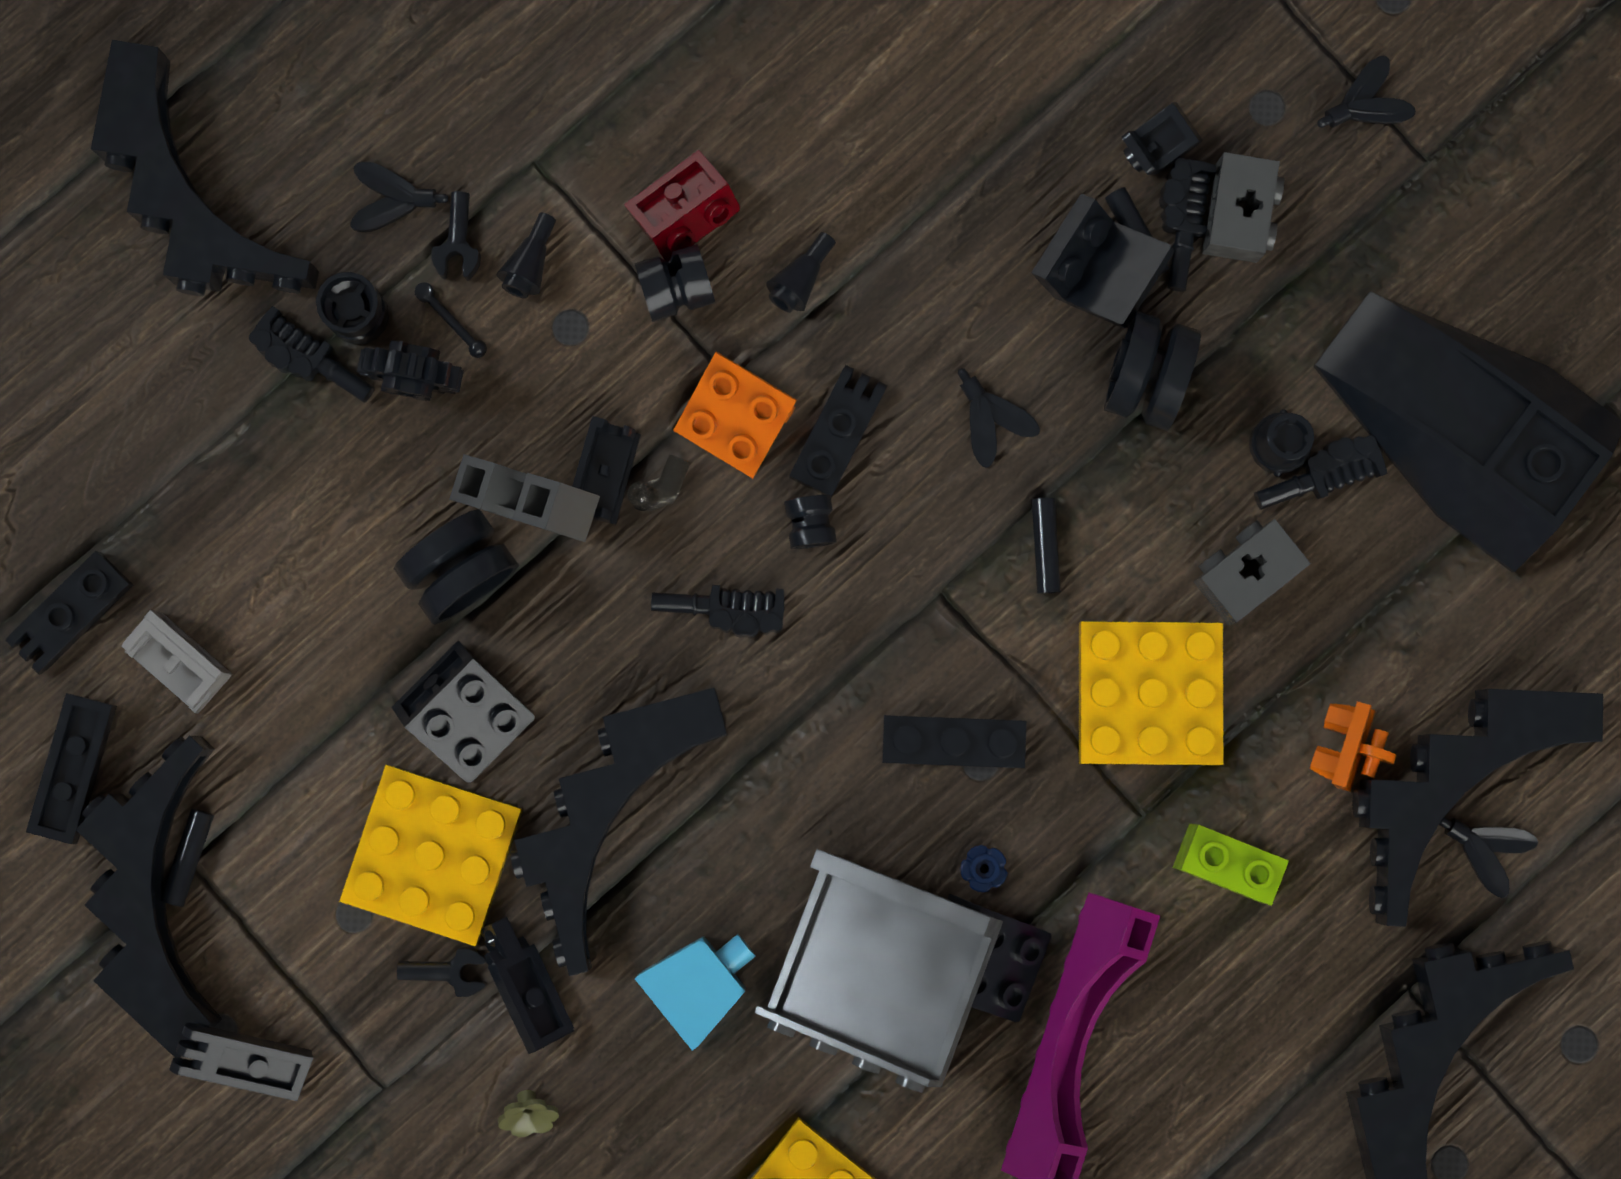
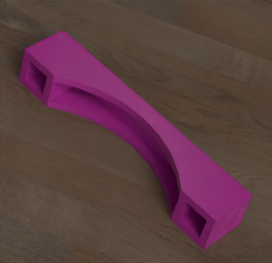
[1001,892,1160,1179]

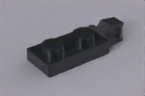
[481,917,574,1054]

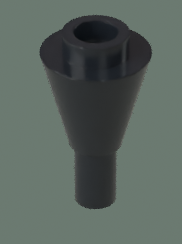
[497,212,556,298]
[766,232,836,313]

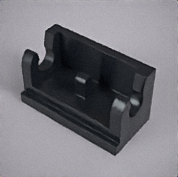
[572,416,641,525]

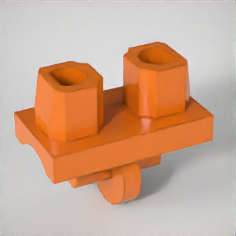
[1310,701,1397,792]

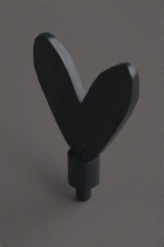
[1317,55,1416,128]
[350,162,449,232]
[958,368,1040,468]
[1439,817,1538,898]

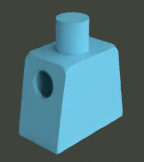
[635,934,756,1051]

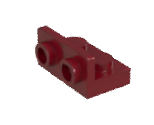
[624,150,740,261]

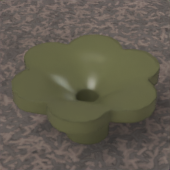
[498,1090,559,1137]

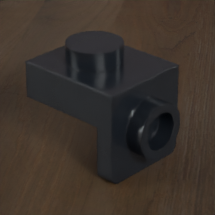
[1122,102,1203,175]

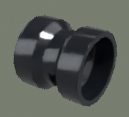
[784,495,837,549]

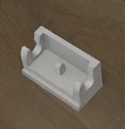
[122,610,233,714]

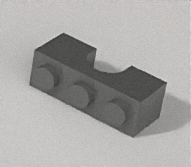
[449,454,600,542]

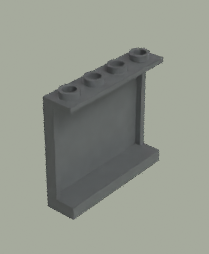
[755,849,1003,1093]

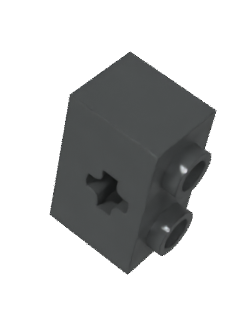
[1202,152,1285,263]
[1193,519,1311,626]

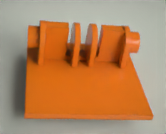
[673,351,797,479]

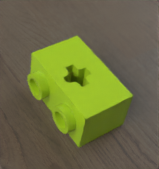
[1172,824,1289,906]

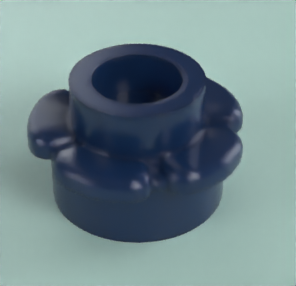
[960,845,1007,892]

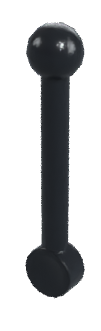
[414,282,487,358]

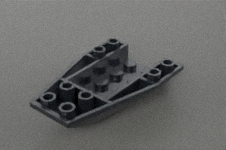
[1313,291,1621,573]

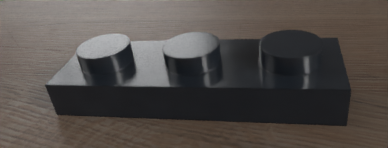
[26,693,117,844]
[882,715,1027,768]

